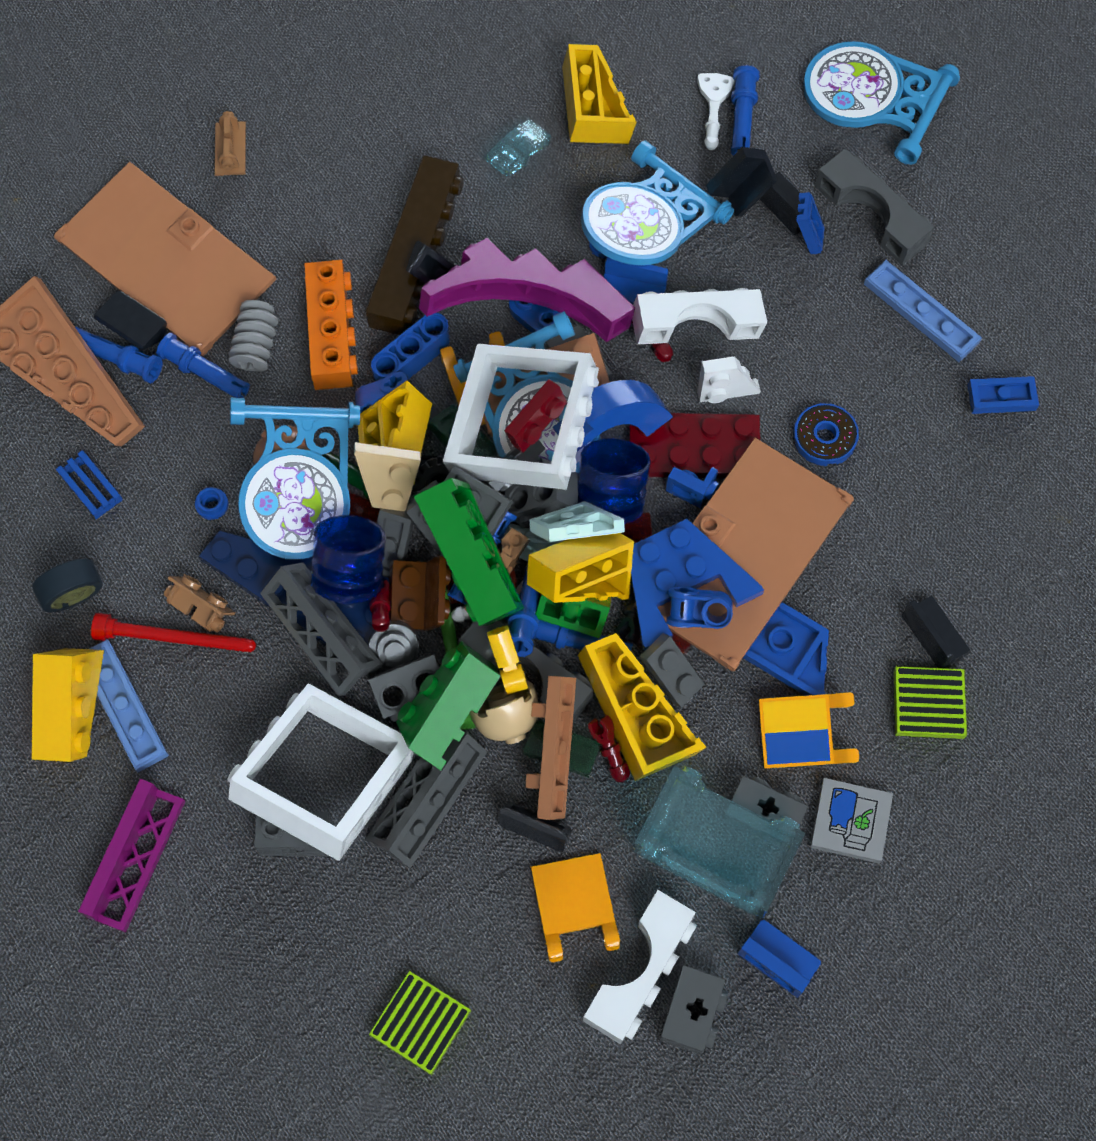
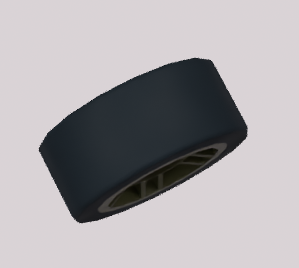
[32,558,103,613]

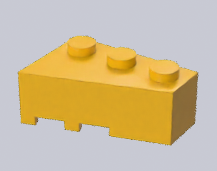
[358,380,432,483]
[527,533,634,603]

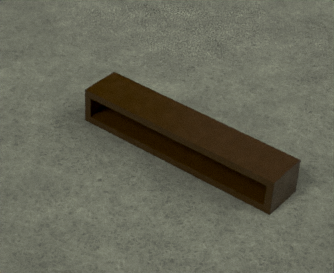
[366,155,464,335]

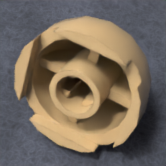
[469,681,539,744]

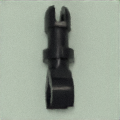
[616,586,640,644]

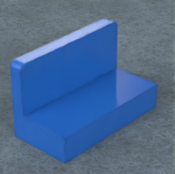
[604,257,669,305]
[738,920,821,998]

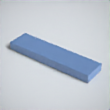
[864,260,982,362]
[89,639,169,773]

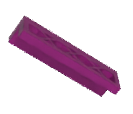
[78,779,186,933]

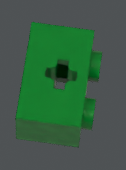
[536,594,611,639]

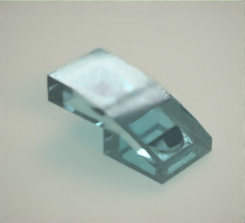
[485,119,551,177]

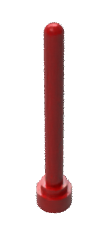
[91,613,256,652]

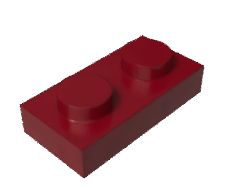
[504,379,567,453]

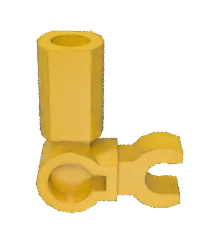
[487,626,528,695]

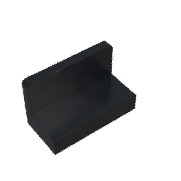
[706,147,777,217]
[760,172,820,236]
[902,595,971,669]

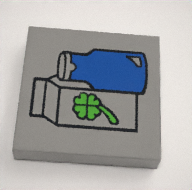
[810,778,893,864]

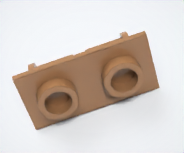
[215,111,246,176]
[164,574,236,632]

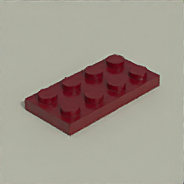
[629,413,760,479]

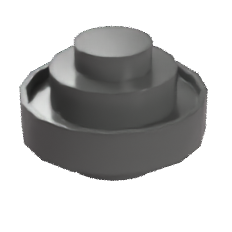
[368,621,419,670]

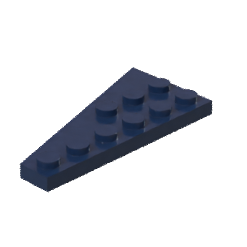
[199,531,389,646]

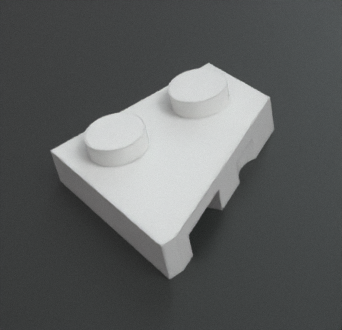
[697,356,761,403]

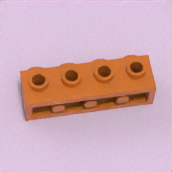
[304,260,358,390]

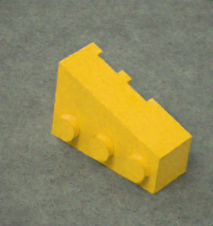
[562,44,636,144]
[32,648,104,762]

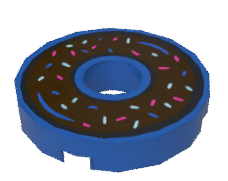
[793,403,859,466]

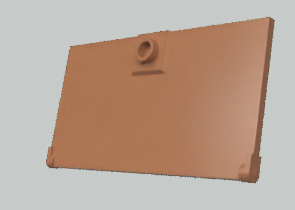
[54,162,276,356]
[634,438,854,672]

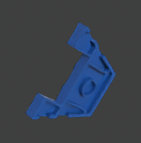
[631,519,764,651]

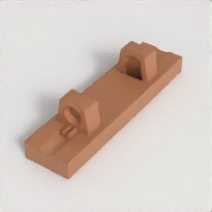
[525,676,576,820]

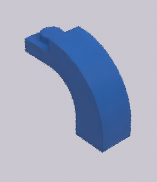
[553,380,673,452]

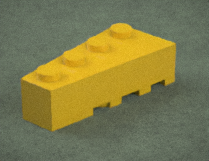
[578,633,706,781]

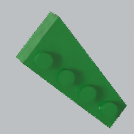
[414,478,524,626]

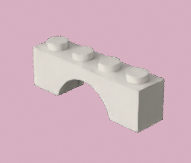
[632,288,767,344]
[583,890,697,1044]

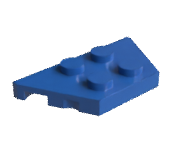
[743,602,829,696]

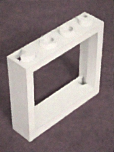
[443,344,599,490]
[227,683,413,861]

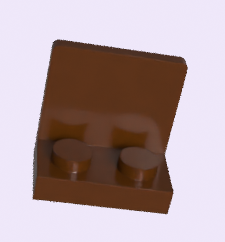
[389,555,451,631]

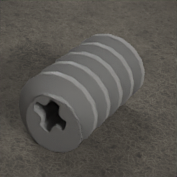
[228,300,279,372]

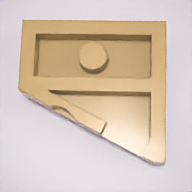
[354,442,421,512]

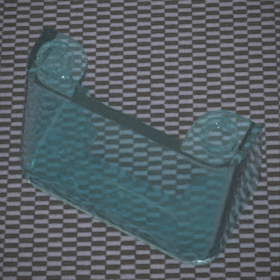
[634,766,806,918]

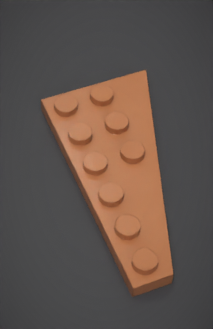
[0,276,145,447]

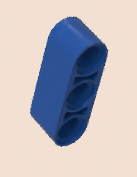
[371,313,450,384]

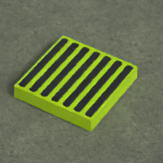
[893,666,967,739]
[369,971,471,1076]

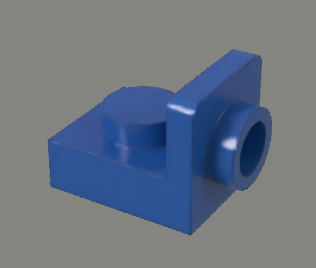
[666,467,720,508]

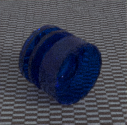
[578,438,651,524]
[311,515,386,603]

